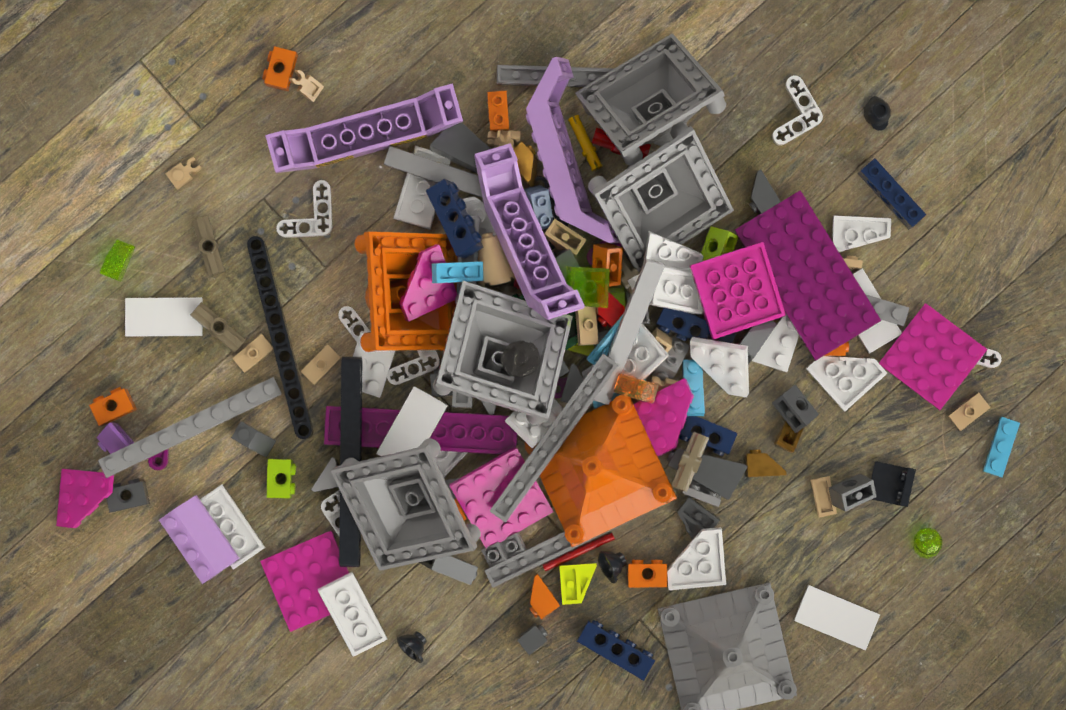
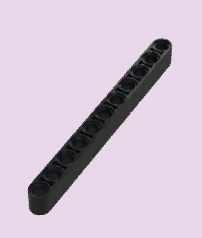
[247,236,314,439]
[339,356,363,567]

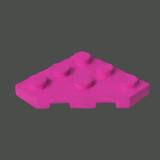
[399,244,457,322]
[634,378,694,456]
[56,469,114,528]

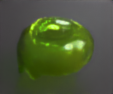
[913,527,943,559]

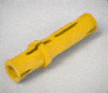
[568,115,603,171]

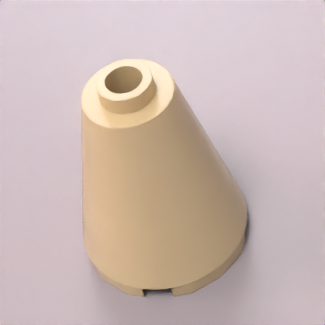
[477,232,516,287]

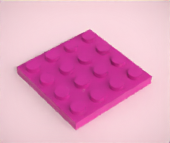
[689,242,786,339]
[879,303,988,411]
[449,446,553,549]
[260,530,349,632]

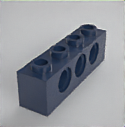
[857,158,926,230]
[426,179,484,259]
[656,308,736,343]
[679,416,738,456]
[577,620,655,681]

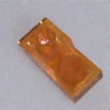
[614,373,659,403]

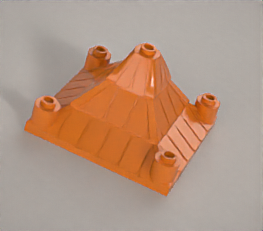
[354,232,458,352]
[524,394,677,547]

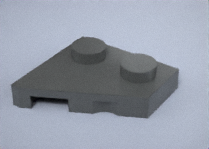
[677,496,720,540]

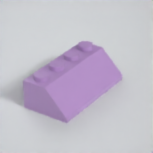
[159,495,240,584]

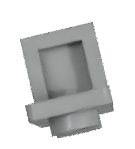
[652,337,690,381]

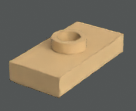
[575,306,599,346]
[232,334,273,373]
[300,344,341,385]
[948,393,991,431]
[810,476,837,518]

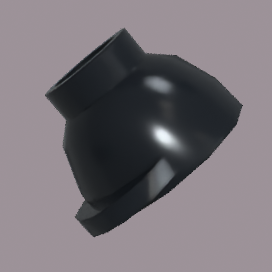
[864,96,891,131]
[598,551,627,584]
[397,631,427,663]

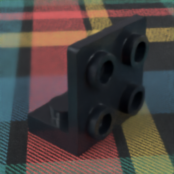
[871,461,916,507]

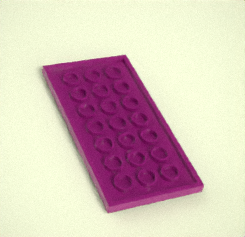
[734,190,881,361]

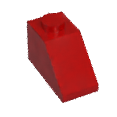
[594,283,625,327]

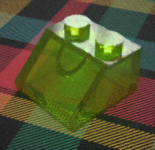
[566,266,610,308]

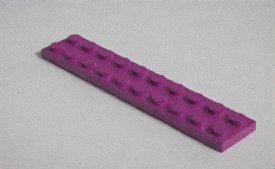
[324,406,517,454]

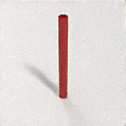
[542,532,615,572]

